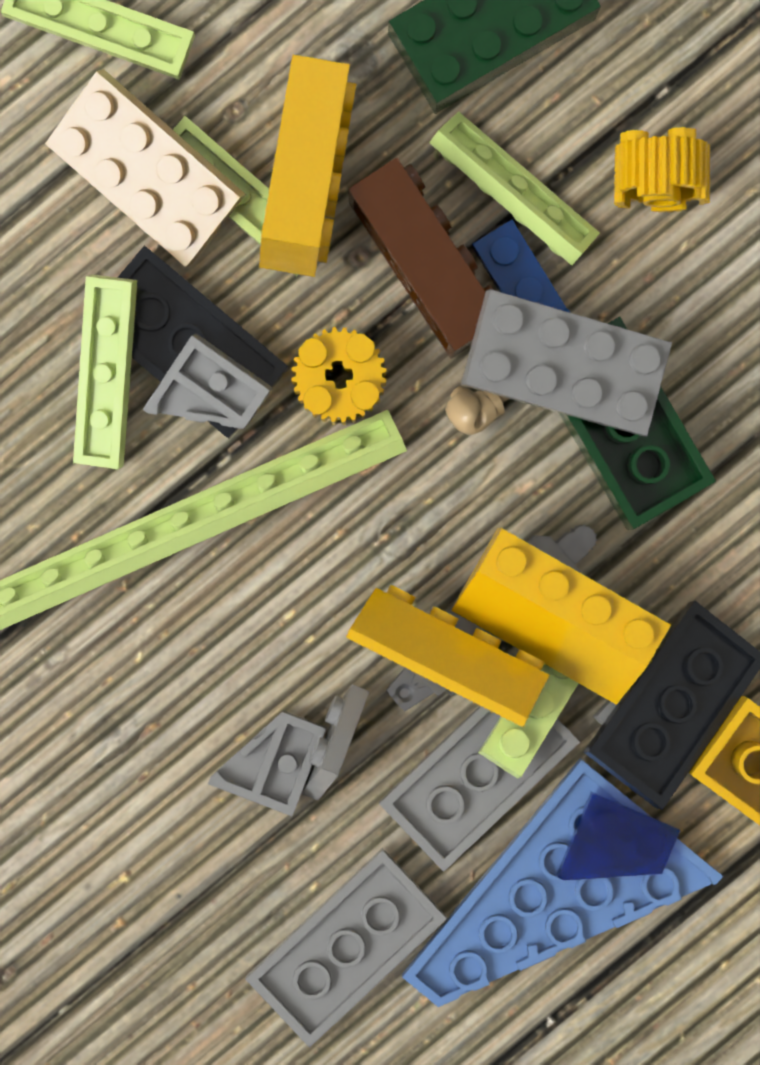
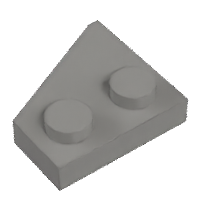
[208,710,326,816]

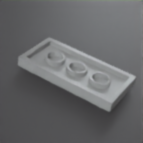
[461,289,672,436]
[379,706,580,872]
[245,848,447,1048]

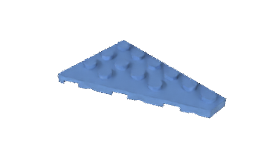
[402,758,723,1007]

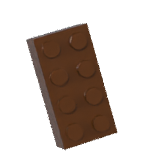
[348,157,495,359]

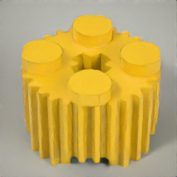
[614,127,710,213]
[291,327,387,425]

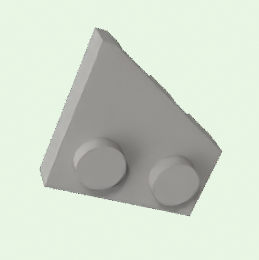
[143,333,273,429]
[301,684,370,801]

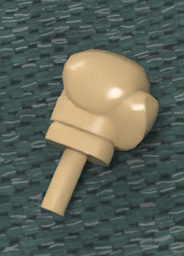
[445,386,510,436]

